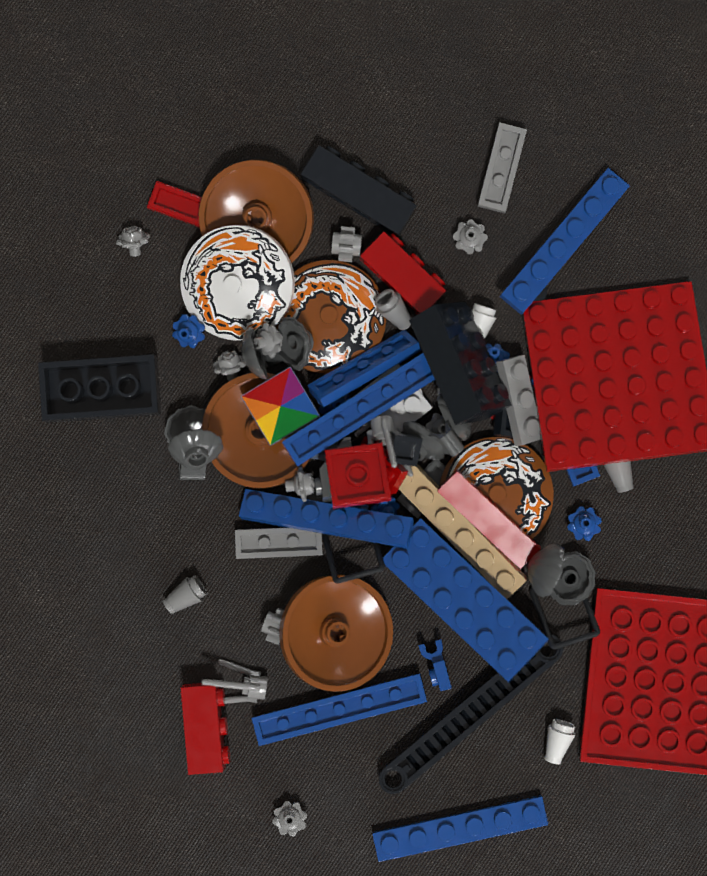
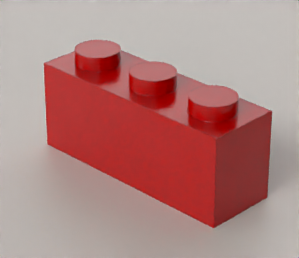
[360,232,446,315]
[181,683,230,775]

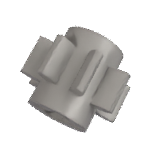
[331,226,362,262]
[261,608,284,645]

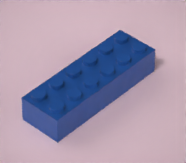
[383,518,549,683]

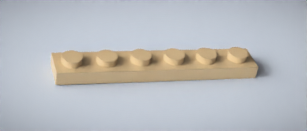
[399,464,528,599]

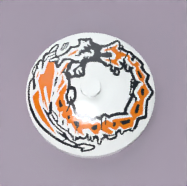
[180,225,295,340]

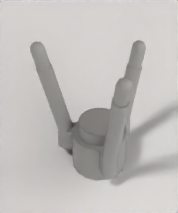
[366,416,413,477]
[201,659,268,704]

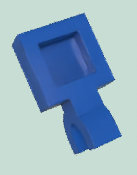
[418,639,452,691]

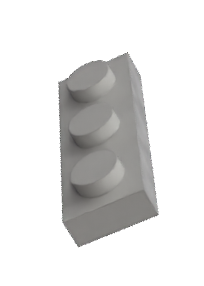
[478,122,527,213]
[496,355,541,446]
[235,528,323,559]

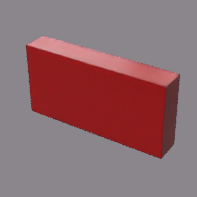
[147,181,202,228]

